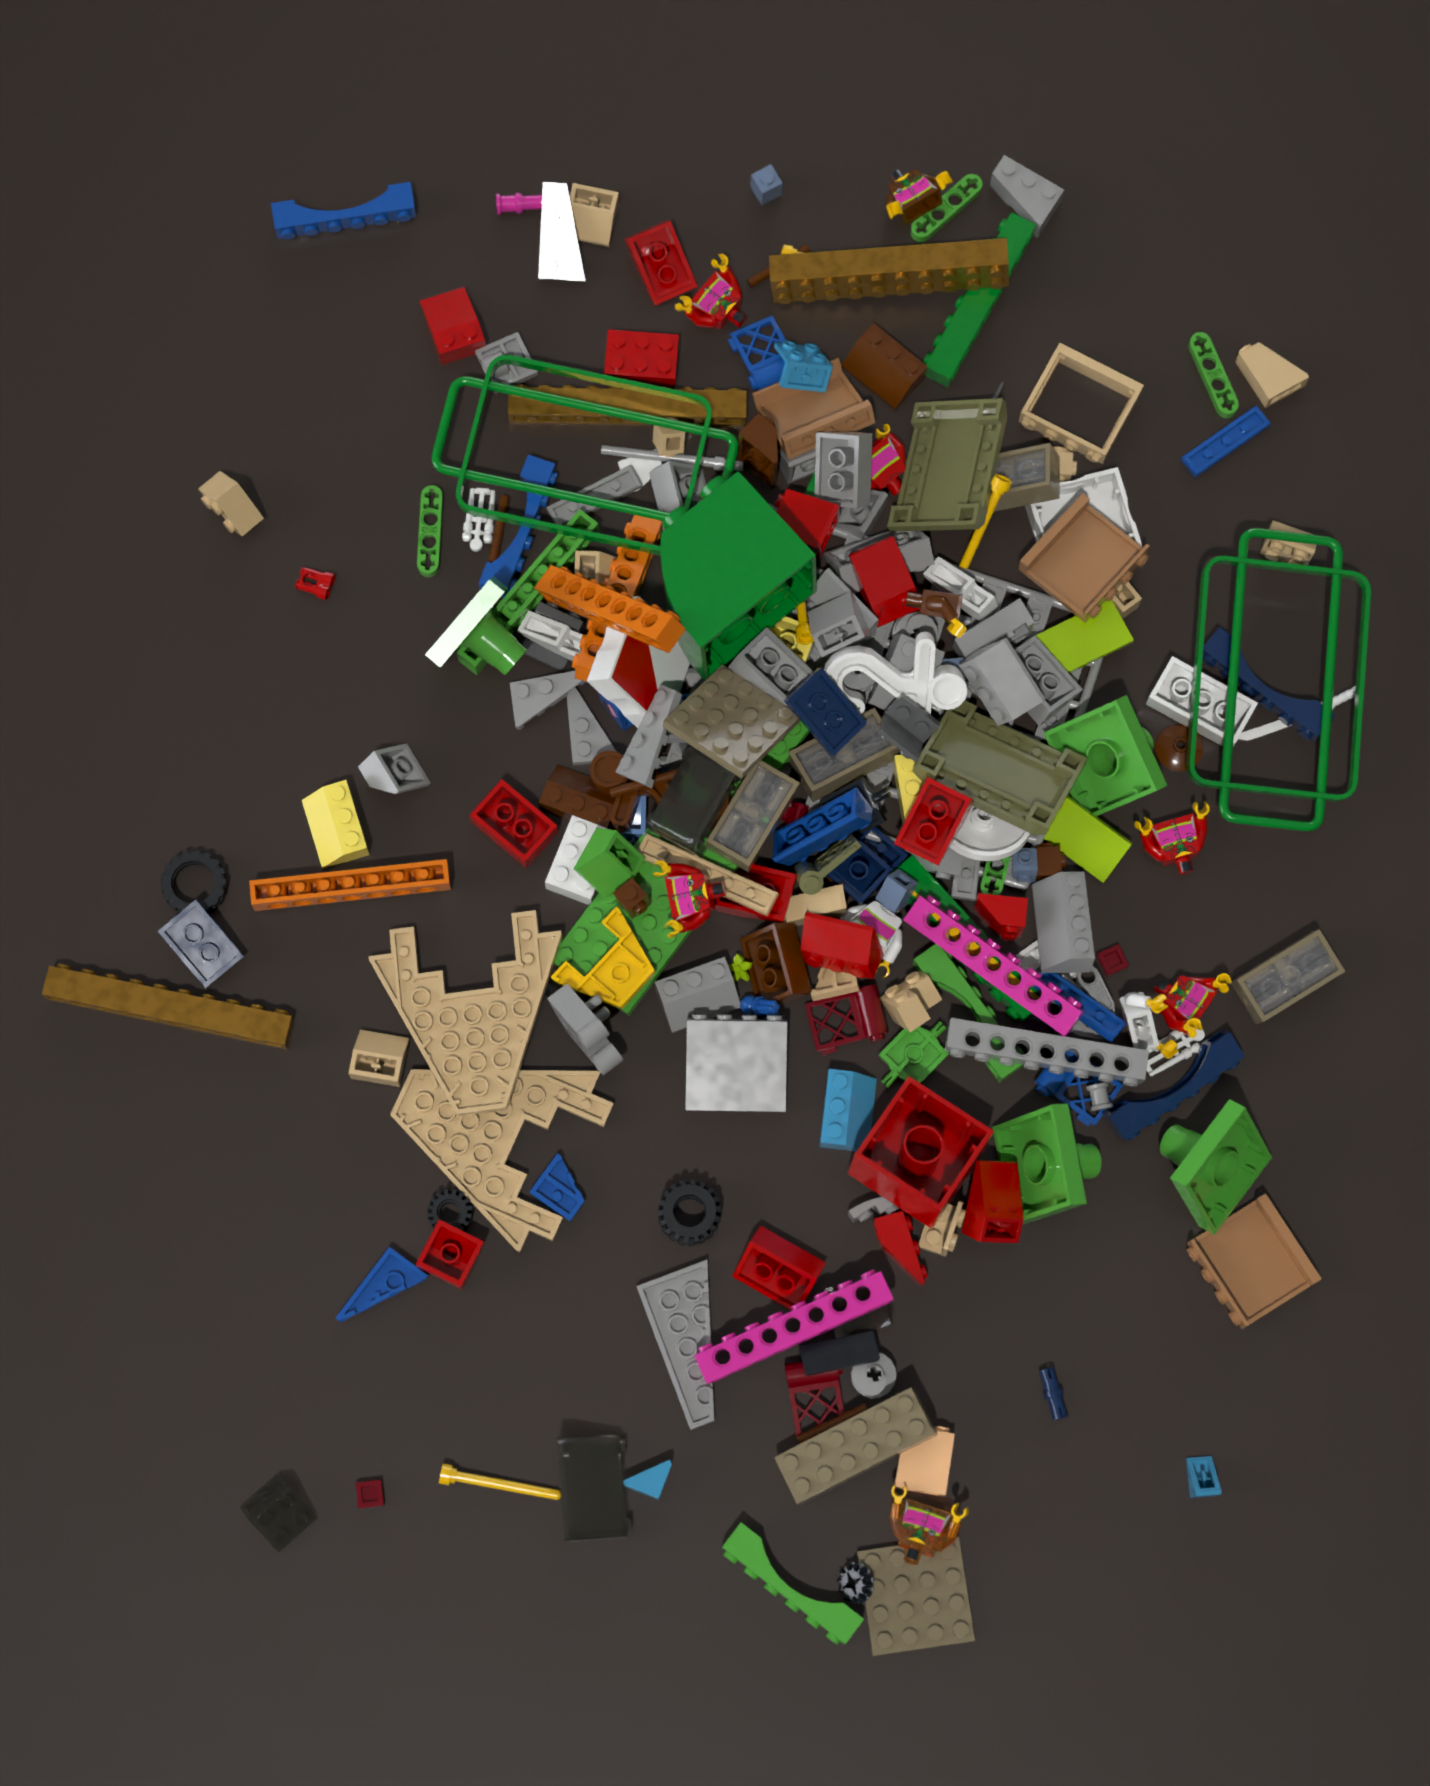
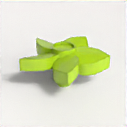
[728,954,752,983]

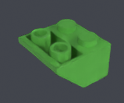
[574,828,645,897]

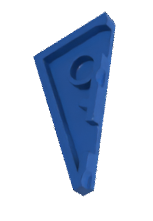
[335,1247,429,1323]

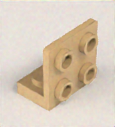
[918,1201,966,1257]

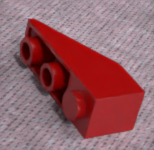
[873,1211,928,1287]

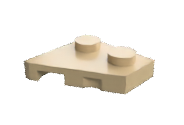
[811,967,860,1001]

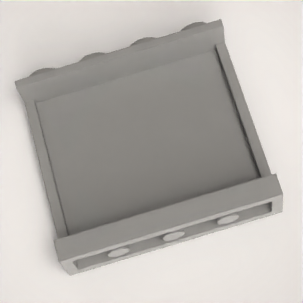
[685,1014,787,1112]

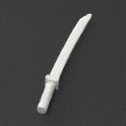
[1238,686,1356,741]

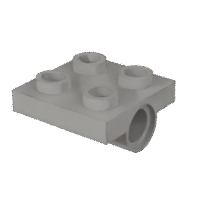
[475,332,538,394]

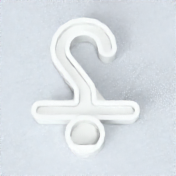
[824,632,967,715]

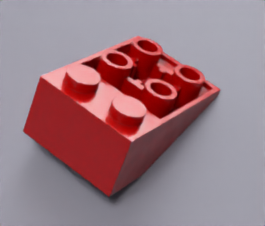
[961,1160,1024,1243]

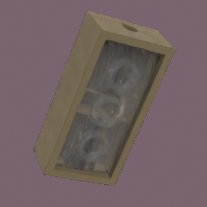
[991,443,1060,511]
[788,708,898,802]
[706,761,800,873]
[1231,929,1345,1024]

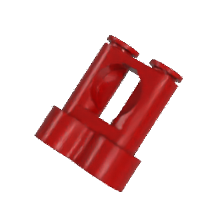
[295,566,336,600]

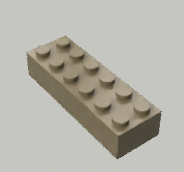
[774,1387,937,1505]

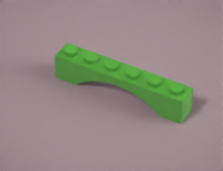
[912,944,1025,1083]
[722,1523,864,1645]

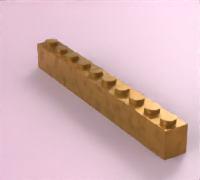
[508,385,747,426]
[42,964,294,1049]

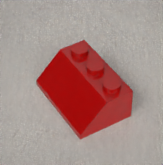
[800,912,884,979]
[732,1225,826,1311]

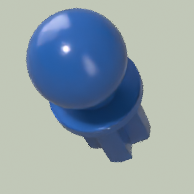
[740,995,780,1016]

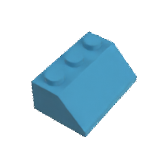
[819,1069,877,1151]

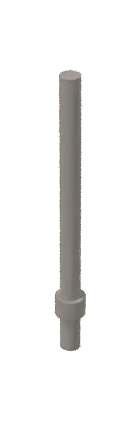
[601,445,744,471]

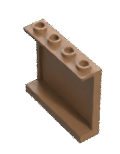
[752,358,875,459]
[1019,493,1150,623]
[1187,1193,1322,1329]

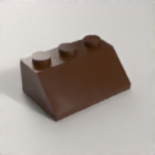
[841,323,928,410]
[737,413,778,489]
[539,765,616,829]
[740,923,812,1004]

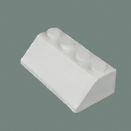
[1146,656,1258,747]

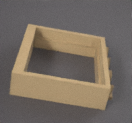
[1018,343,1144,464]

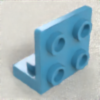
[774,341,833,393]

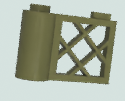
[792,833,862,895]

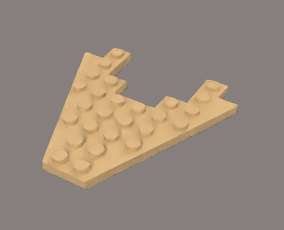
[369,910,563,1116]
[390,1069,614,1253]

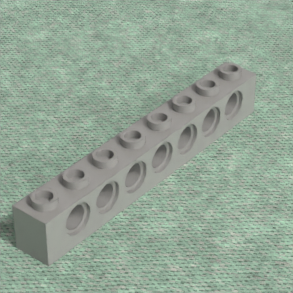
[944,1018,1149,1087]

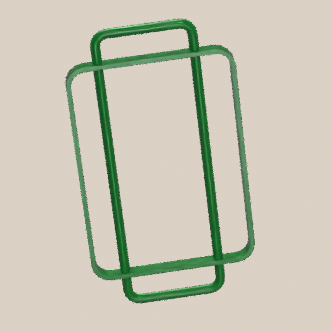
[431,355,739,555]
[1186,528,1371,831]

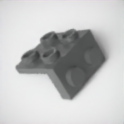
[522,601,584,670]

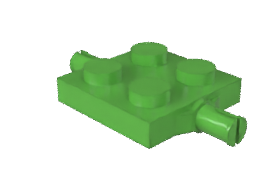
[878,1021,949,1088]

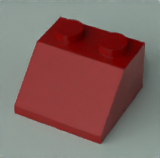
[973,893,1028,941]
[416,1219,484,1291]

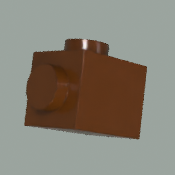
[1035,843,1065,881]
[613,878,651,920]

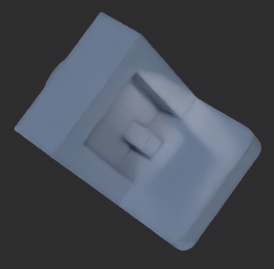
[1011,848,1038,884]

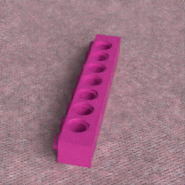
[903,895,1085,1037]
[694,1269,894,1385]

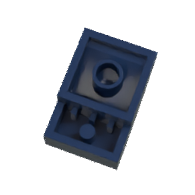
[827,827,908,905]

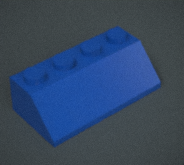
[772,787,873,866]

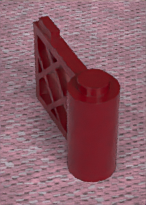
[804,985,889,1056]
[784,1361,849,1439]

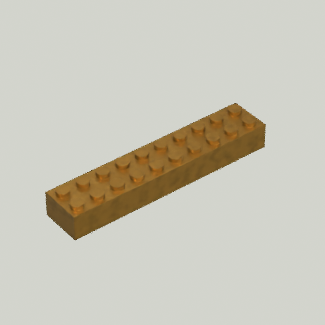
[769,238,1009,304]

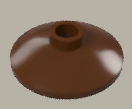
[1155,725,1204,772]

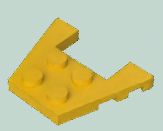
[551,906,656,1009]

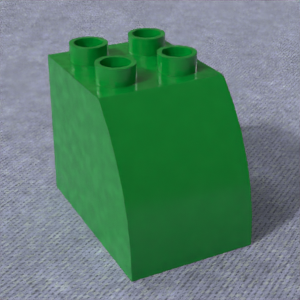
[660,472,817,681]

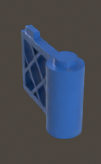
[728,315,786,391]
[1034,1052,1123,1127]

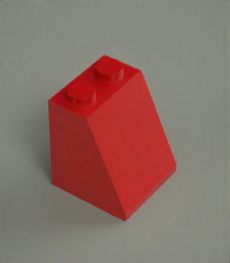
[775,489,840,560]

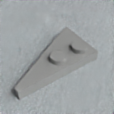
[510,671,586,729]
[567,687,617,765]

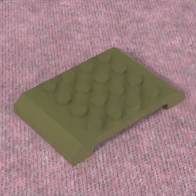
[887,398,1007,532]
[912,700,1088,835]

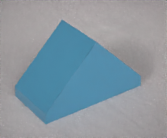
[1186,1456,1221,1498]
[623,1460,672,1500]

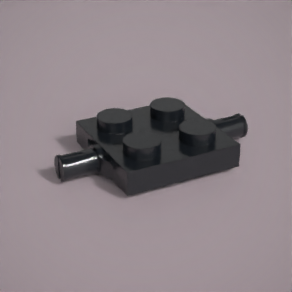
[819,777,891,837]

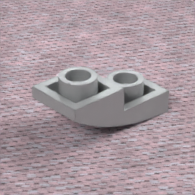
[848,1197,900,1223]

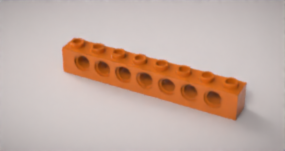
[572,515,662,682]
[534,565,686,653]
[249,859,451,911]

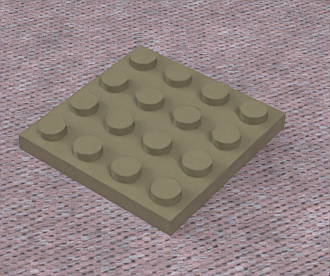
[662,664,800,779]
[857,1537,975,1656]

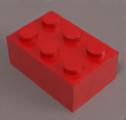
[604,330,679,390]
[469,779,558,868]

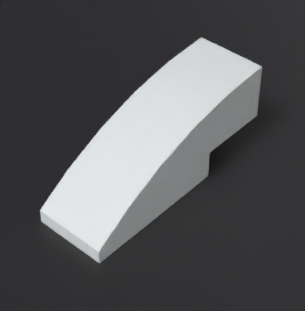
[923,556,998,622]
[517,610,583,661]

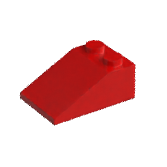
[624,220,698,305]
[420,287,486,365]
[849,536,919,627]
[894,777,974,866]
[714,864,797,922]

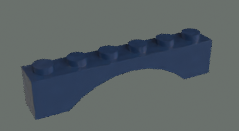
[1202,627,1335,743]
[1102,1029,1245,1141]

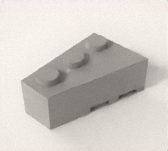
[990,155,1064,238]
[952,598,1035,660]

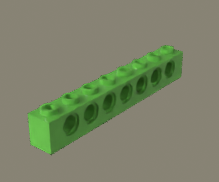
[457,509,599,675]

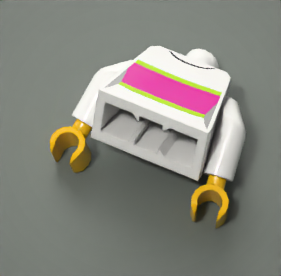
[839,901,903,978]
[1119,992,1179,1059]

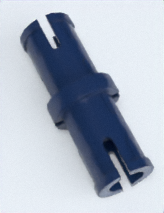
[1039,1367,1069,1421]

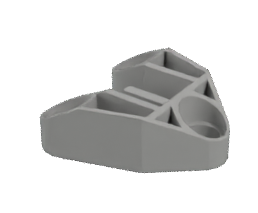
[1051,966,1115,1042]

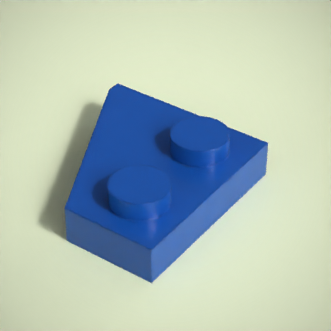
[529,1153,585,1222]

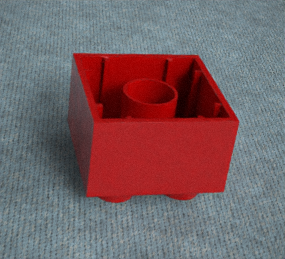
[848,1076,994,1229]

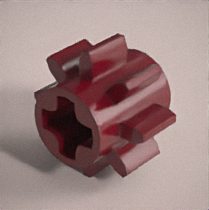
[782,802,809,826]

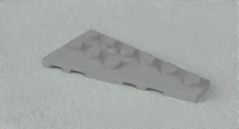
[636,1260,714,1430]

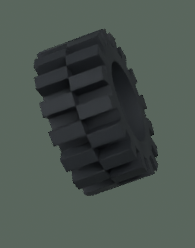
[427,1189,473,1232]

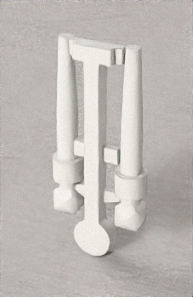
[462,488,495,552]
[1146,1029,1205,1077]

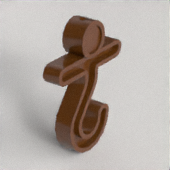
[590,751,731,833]

